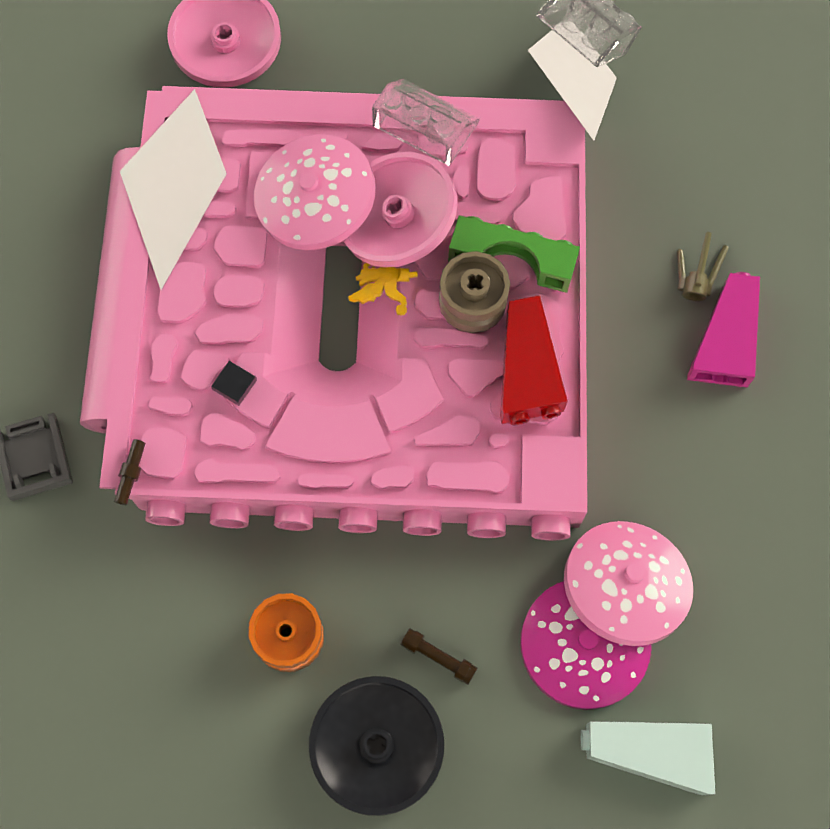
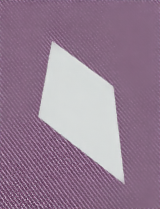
[528,16,617,141]
[120,89,227,290]

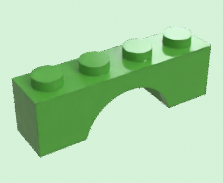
[448,215,580,293]

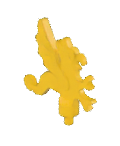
[348,263,418,316]

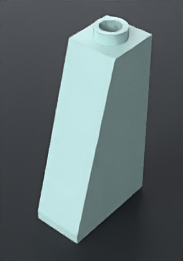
[580,721,715,795]

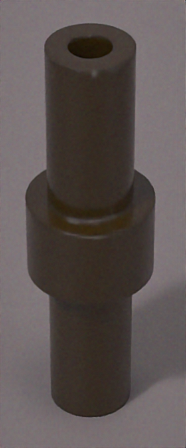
[114,439,146,505]

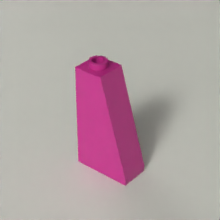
[687,272,760,387]

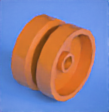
[249,593,324,672]

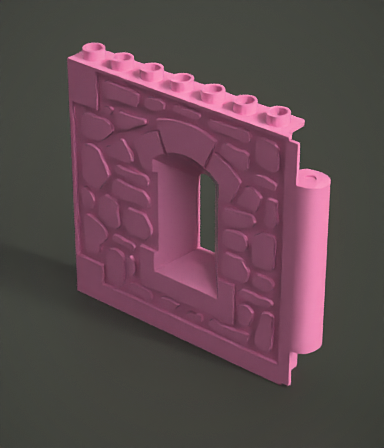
[80,86,587,541]

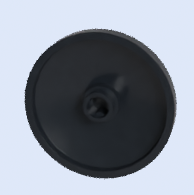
[309,676,444,816]

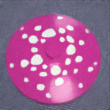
[520,581,651,710]

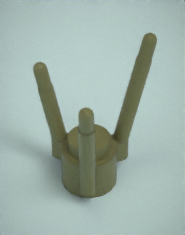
[677,232,728,301]

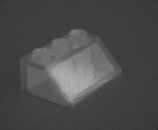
[536,0,642,68]
[372,79,480,166]

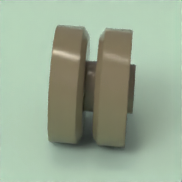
[439,251,510,333]

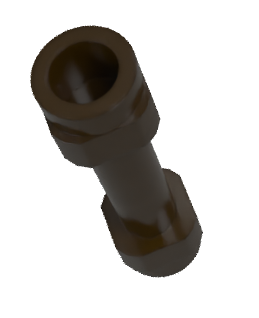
[400,628,478,685]

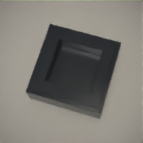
[211,361,257,406]

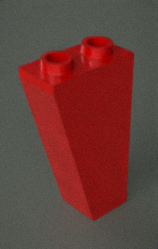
[500,295,568,426]

